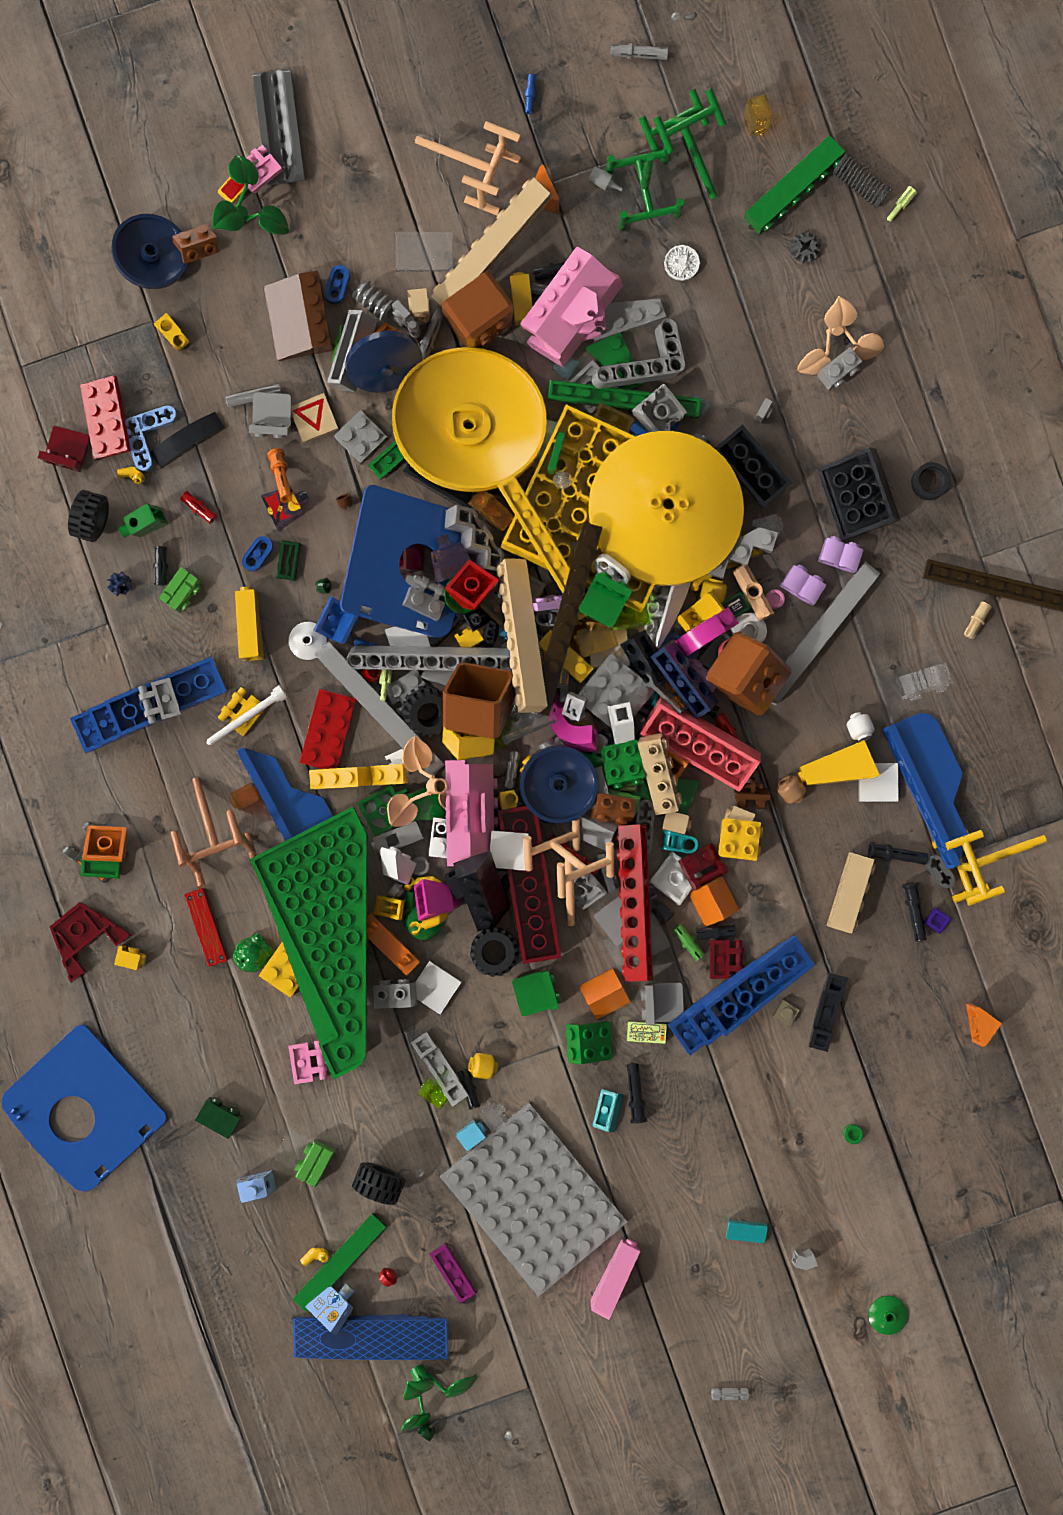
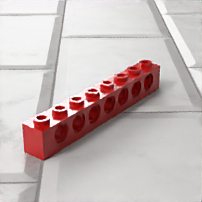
[616,824,653,981]

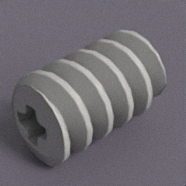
[352,280,394,322]

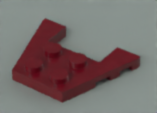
[49,902,131,983]

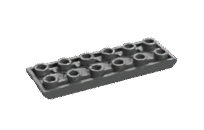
[253,68,305,186]

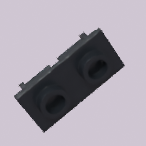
[463,606,491,632]

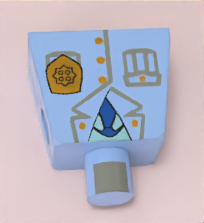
[237,1170,277,1203]
[306,1284,354,1335]

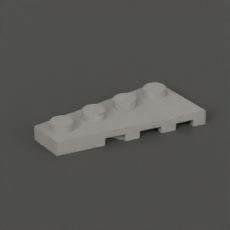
[593,299,666,343]

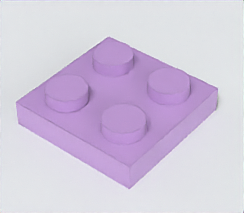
[532,595,562,611]

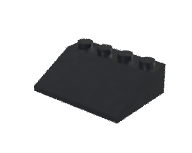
[817,448,901,541]

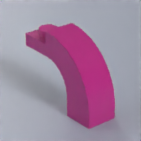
[675,607,739,657]
[548,694,597,752]

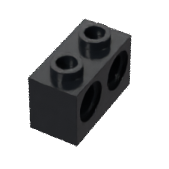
[620,630,658,677]

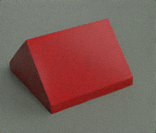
[445,560,499,610]

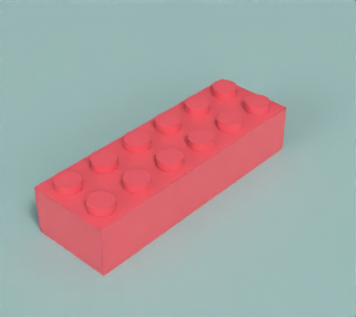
[640,697,761,792]

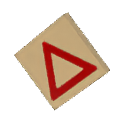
[291,393,339,443]

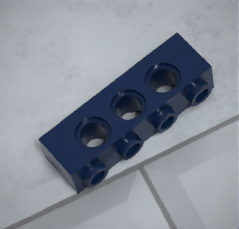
[651,639,719,719]

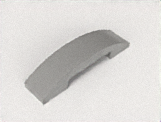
[411,1032,469,1107]

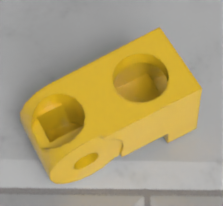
[154,313,190,352]

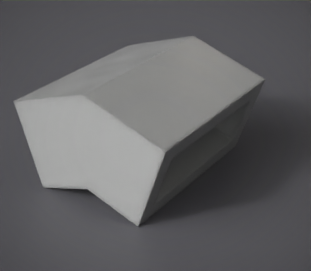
[792,1249,818,1270]

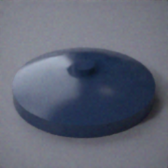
[111,214,188,289]
[345,330,423,393]
[520,745,598,823]

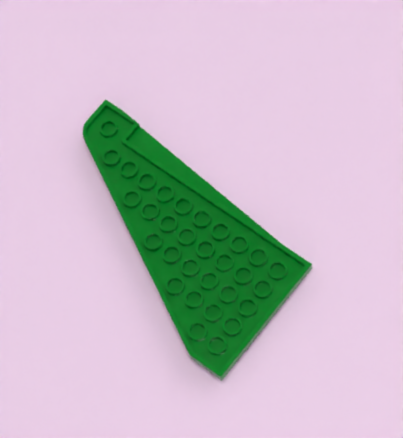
[249,806,368,1079]

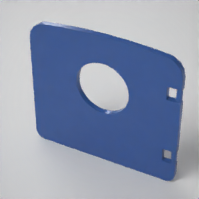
[340,485,469,638]
[2,1025,167,1192]

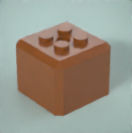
[441,271,514,348]
[706,632,791,716]
[443,662,513,739]

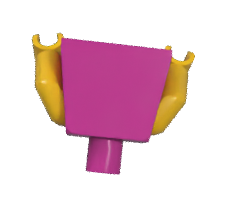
[404,876,460,935]

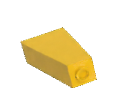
[235,587,264,662]
[797,740,880,786]

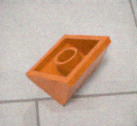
[535,165,559,214]
[82,825,127,862]
[689,876,739,927]
[579,968,630,1020]
[966,1003,1002,1047]

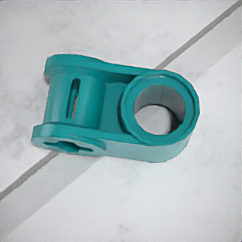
[660,830,698,853]

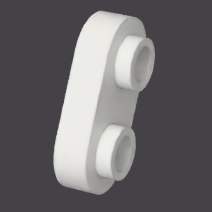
[594,554,630,584]

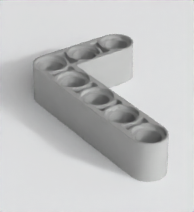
[592,319,685,389]

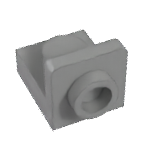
[562,692,588,722]

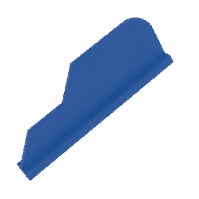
[882,713,968,869]
[237,747,333,841]

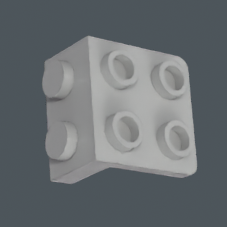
[249,392,292,438]
[641,982,684,1025]

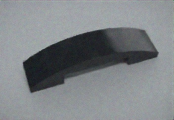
[151,412,226,469]
[809,973,848,1052]

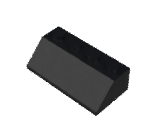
[715,424,792,508]
[453,851,510,932]

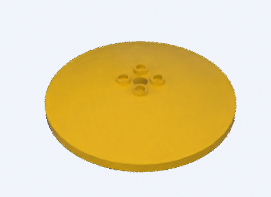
[392,347,547,492]
[588,431,744,586]

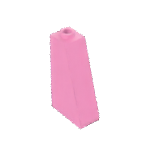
[590,1238,640,1320]

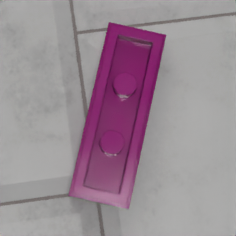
[429,1243,477,1304]

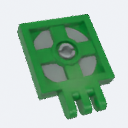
[357,785,409,837]

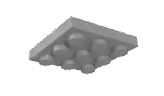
[578,653,655,729]

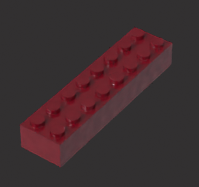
[498,806,561,964]

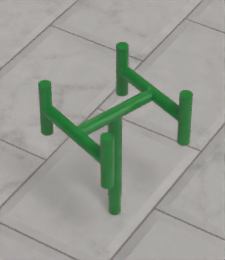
[639,88,726,199]
[606,146,684,230]

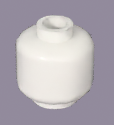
[846,712,875,742]

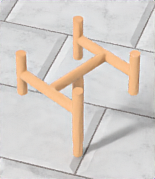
[415,121,521,215]
[524,818,614,926]

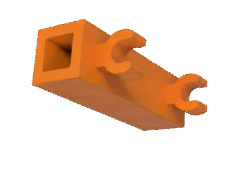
[367,913,421,976]

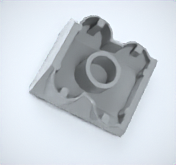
[632,384,687,432]
[574,859,607,910]

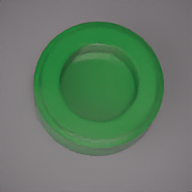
[843,1124,863,1144]

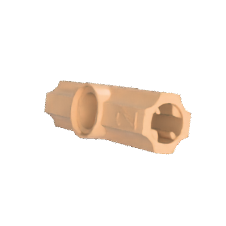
[732,565,774,622]

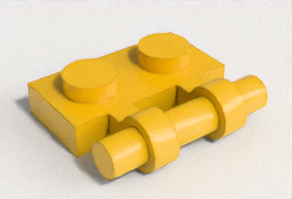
[218,687,266,737]

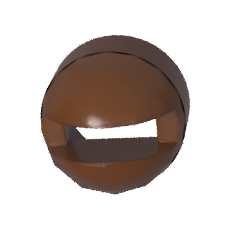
[336,493,353,509]

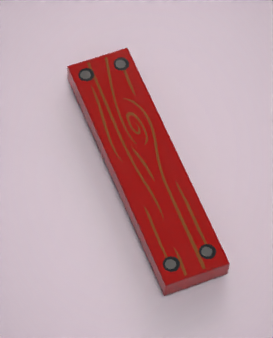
[184,888,228,967]

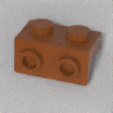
[172,224,219,264]
[591,793,636,825]

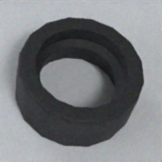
[911,462,950,500]

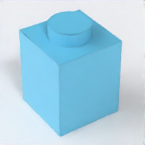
[456,1119,487,1151]

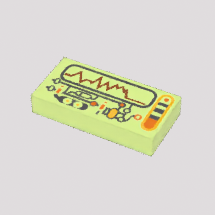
[627,1021,667,1044]

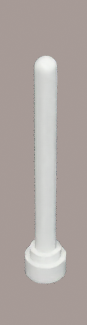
[207,685,288,745]

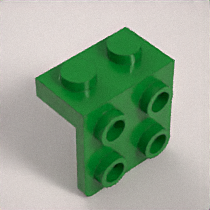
[579,572,632,628]
[601,740,647,790]
[512,969,561,1016]
[565,1021,613,1064]

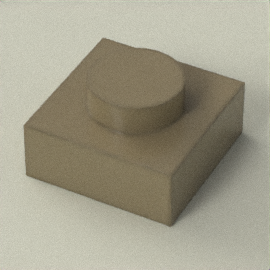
[773,999,800,1026]

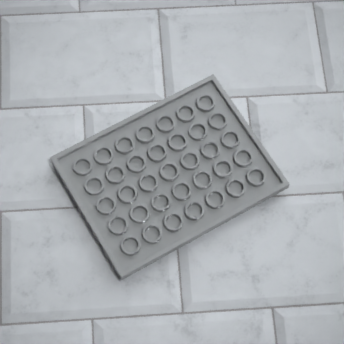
[440,1102,627,1297]

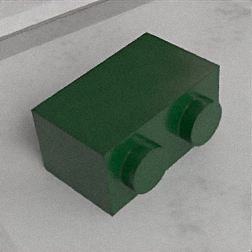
[195,1097,243,1139]

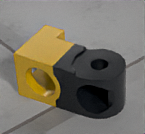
[498,789,526,810]

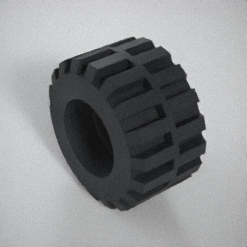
[68,490,109,543]
[402,685,443,738]
[470,927,519,977]
[352,1162,406,1205]

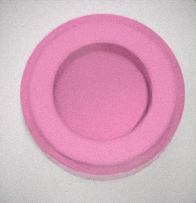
[765,589,785,609]

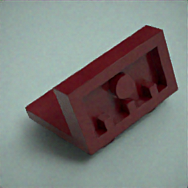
[37,426,90,472]

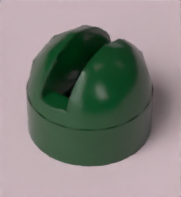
[315,578,332,594]
[418,1424,435,1441]

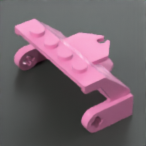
[521,247,623,367]
[445,760,498,866]

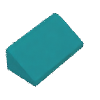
[592,1089,624,1132]
[726,1219,768,1243]

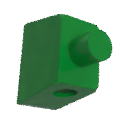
[119,504,168,538]

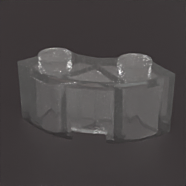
[895,662,953,701]

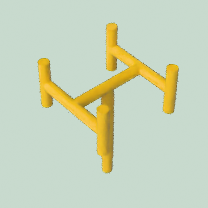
[932,829,1047,906]

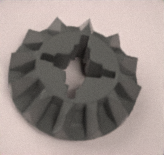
[790,232,821,263]

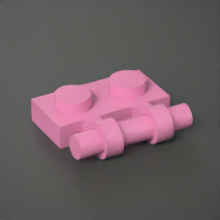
[247,145,283,194]
[288,1040,328,1084]

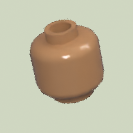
[777,775,806,804]

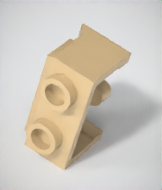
[407,288,431,326]

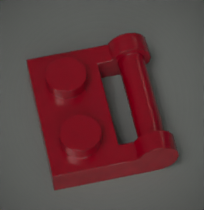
[678,843,728,891]

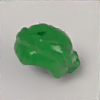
[233,933,273,972]

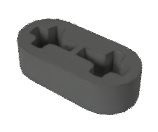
[925,855,955,888]

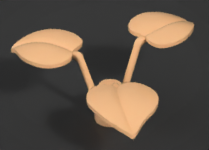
[797,296,885,375]
[387,736,448,827]

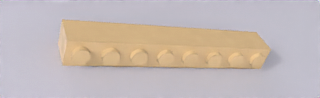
[431,177,554,306]
[497,559,547,713]

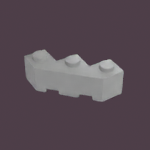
[445,505,505,576]
[707,527,778,580]

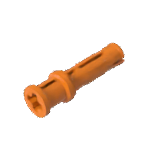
[267,448,292,503]

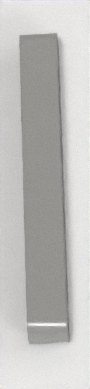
[772,561,880,706]
[315,641,445,775]
[346,646,512,671]

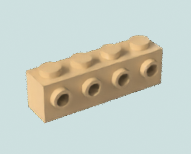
[638,733,682,815]
[826,853,876,934]

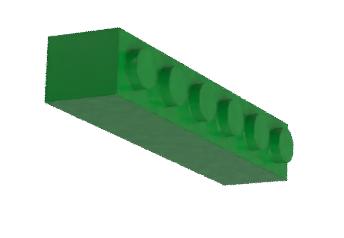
[744,135,845,234]

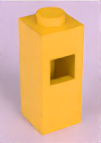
[510,272,533,326]

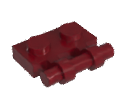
[710,940,744,979]

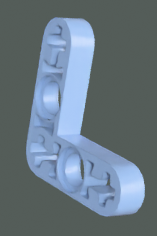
[125,405,178,472]

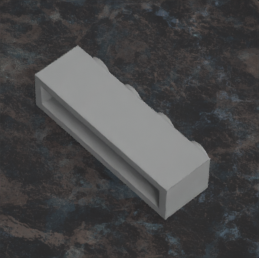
[327,310,377,392]

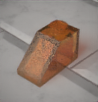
[468,491,514,532]

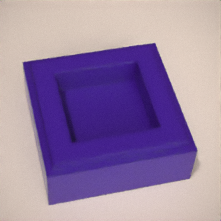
[924,907,951,934]

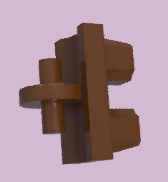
[734,777,770,809]

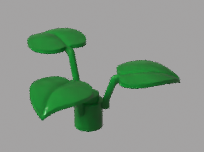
[212,155,289,235]
[401,1364,477,1432]

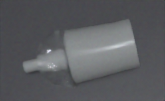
[588,166,623,193]

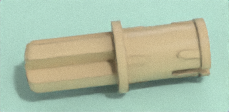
[964,602,992,639]

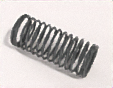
[833,154,892,209]

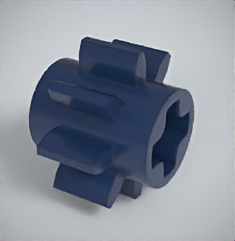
[107,571,132,596]

